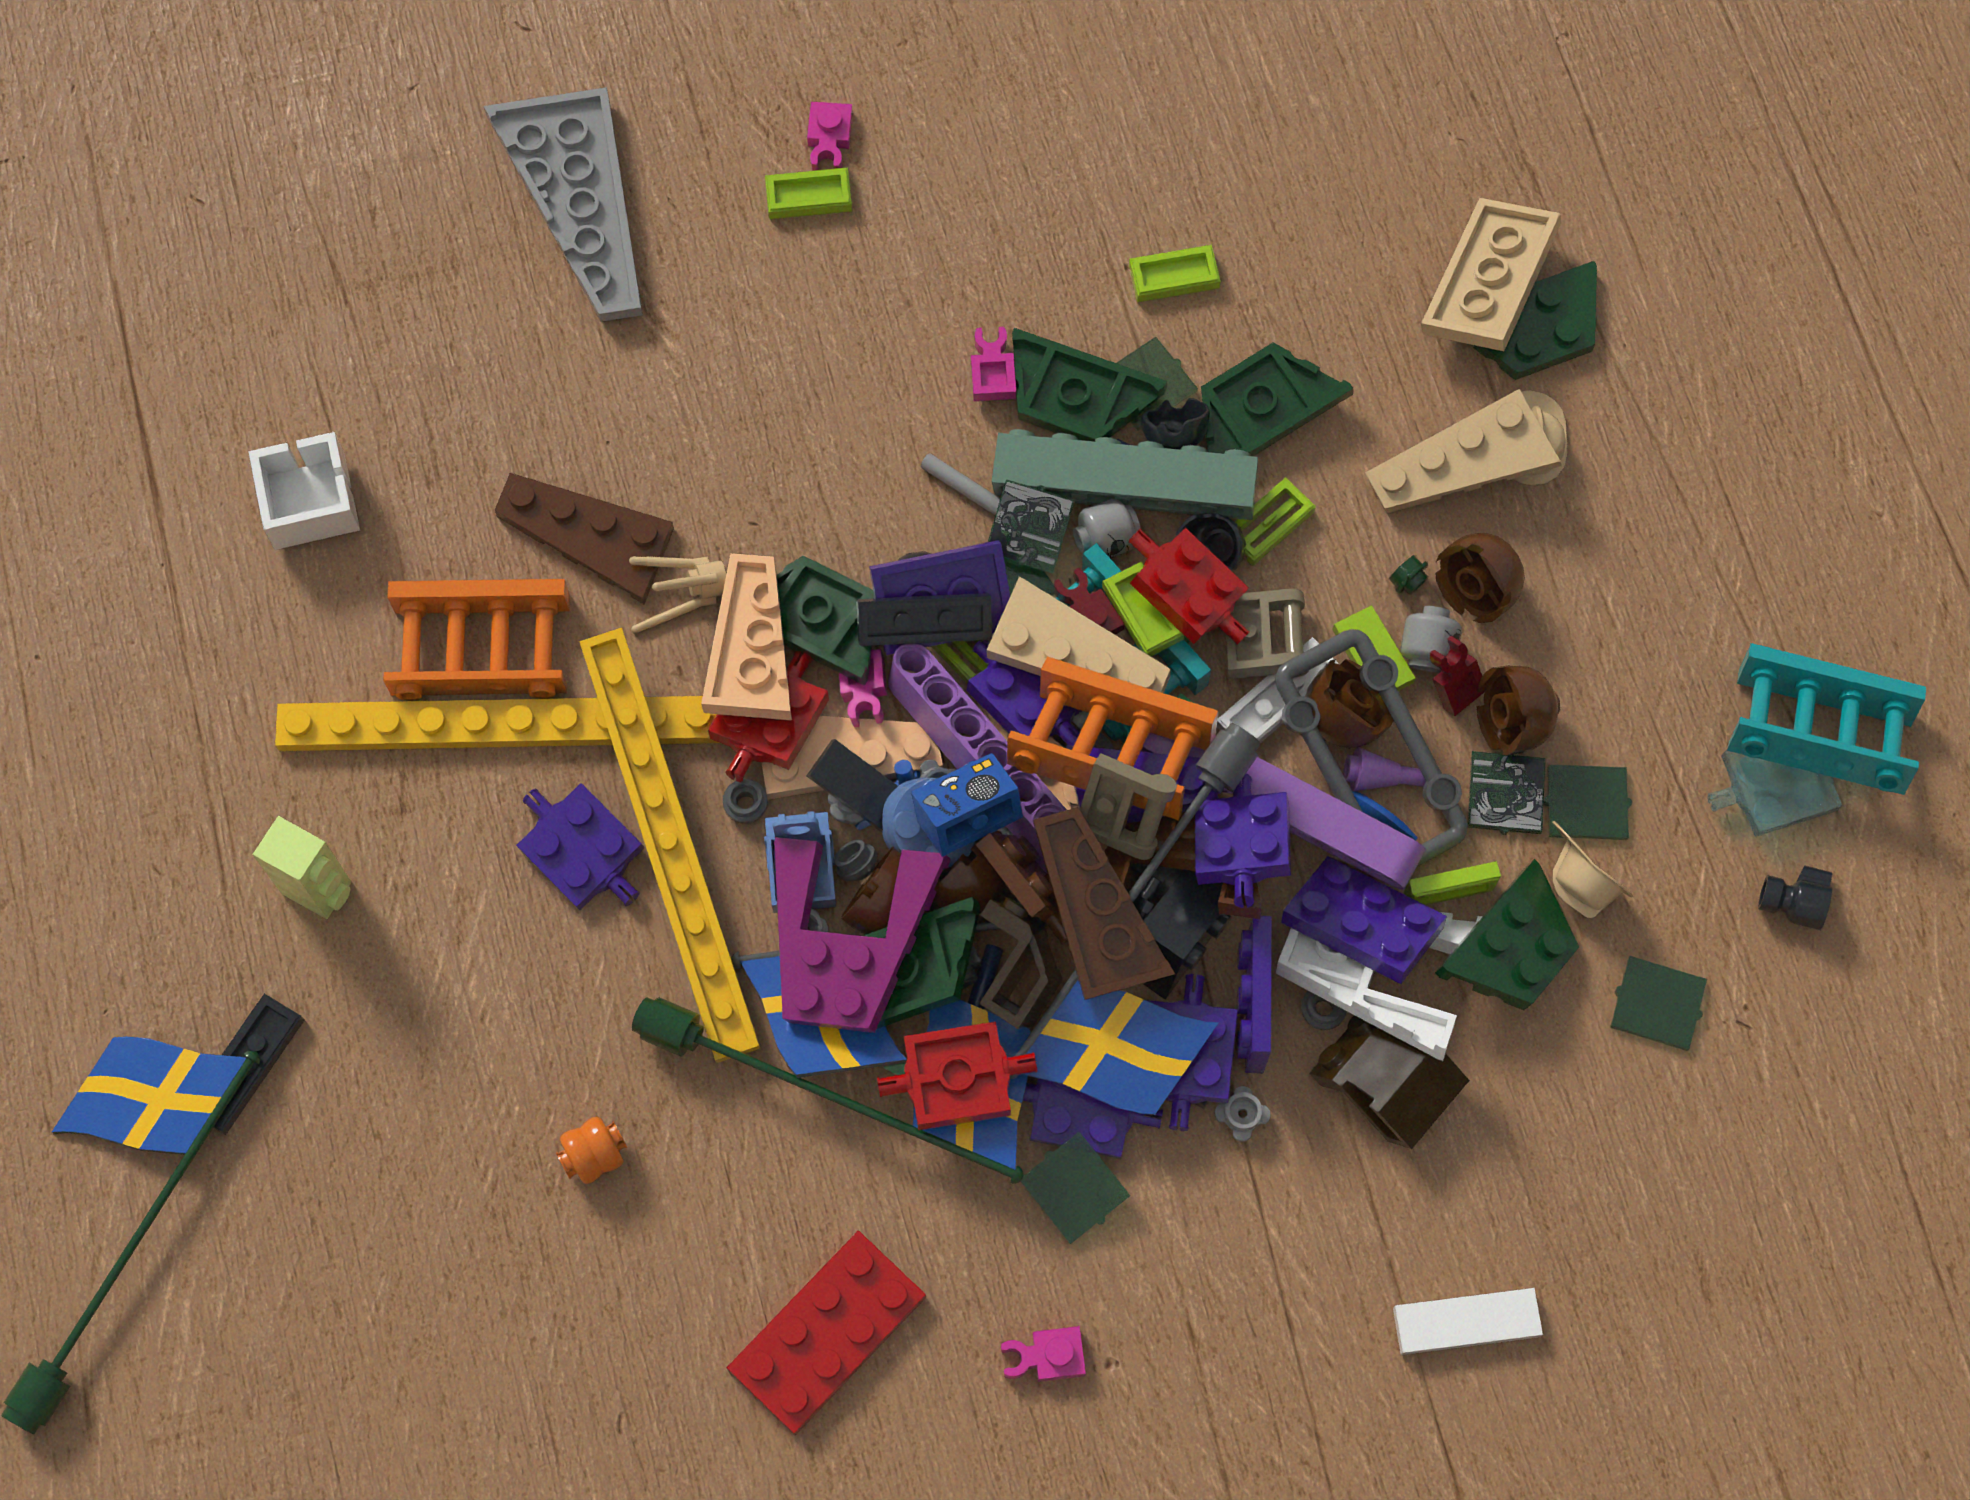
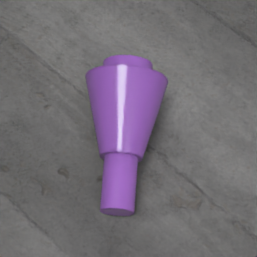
[1343,747,1426,791]

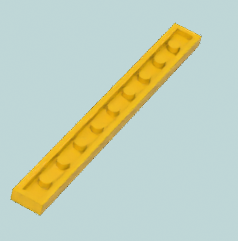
[579,627,760,1063]
[275,696,719,751]

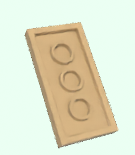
[1421,198,1561,351]

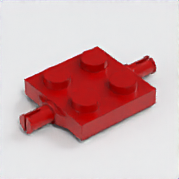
[1128,528,1250,645]
[708,651,829,782]
[877,1021,1037,1130]

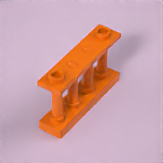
[383,579,570,701]
[1007,656,1218,820]

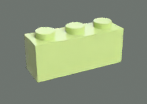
[252,816,351,919]

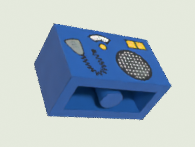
[911,753,1023,857]

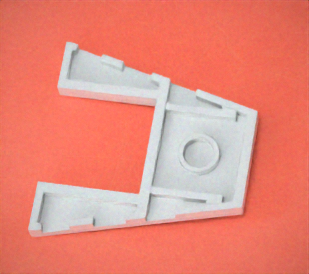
[1276,912,1483,1061]

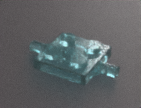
[1707,729,1842,837]

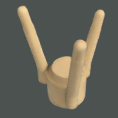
[629,556,726,634]

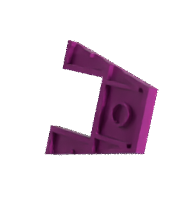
[774,837,951,1033]

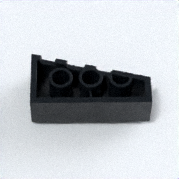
[1142,870,1232,1000]

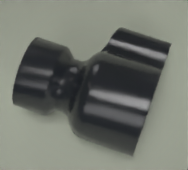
[1758,865,1832,930]

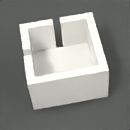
[248,432,360,550]

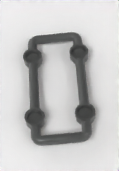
[1275,629,1468,867]

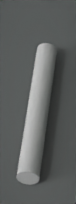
[920,453,1036,533]

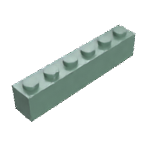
[992,429,1258,520]

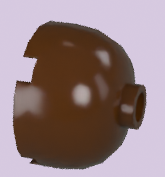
[1435,533,1525,623]
[1305,659,1394,749]
[1476,665,1560,756]
[930,838,1006,914]
[841,847,925,935]

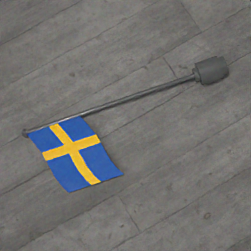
[1010,723,1261,1115]
[731,888,1132,1078]

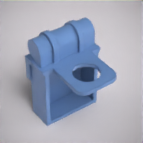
[764,811,836,913]

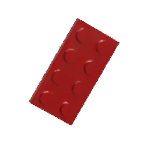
[726,1230,926,1436]

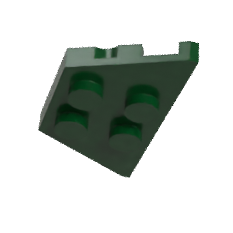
[1473,261,1597,380]
[1012,328,1167,442]
[1201,342,1354,456]
[776,556,874,685]
[1435,859,1579,1010]
[864,897,980,1029]

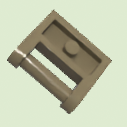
[1226,589,1309,679]
[1080,753,1177,860]

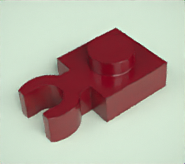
[1054,568,1125,635]
[1430,636,1485,716]

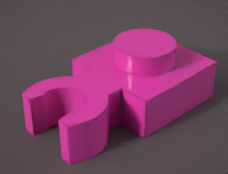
[807,102,853,171]
[971,326,1016,401]
[839,649,887,728]
[1001,1326,1086,1382]

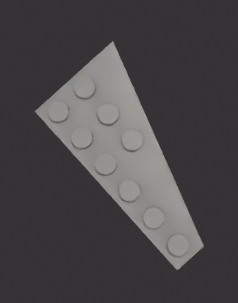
[483,87,643,322]

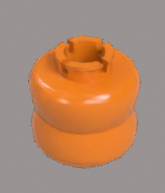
[556,1116,628,1184]

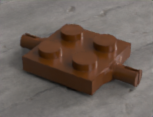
[976,831,1067,944]

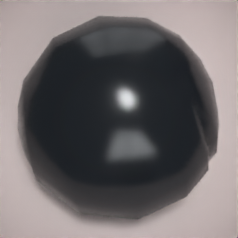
[1141,398,1210,450]
[1175,513,1246,571]

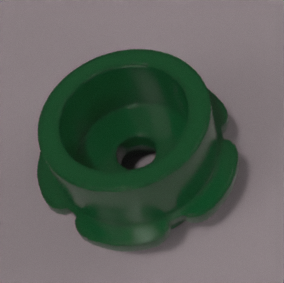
[1389,555,1429,595]

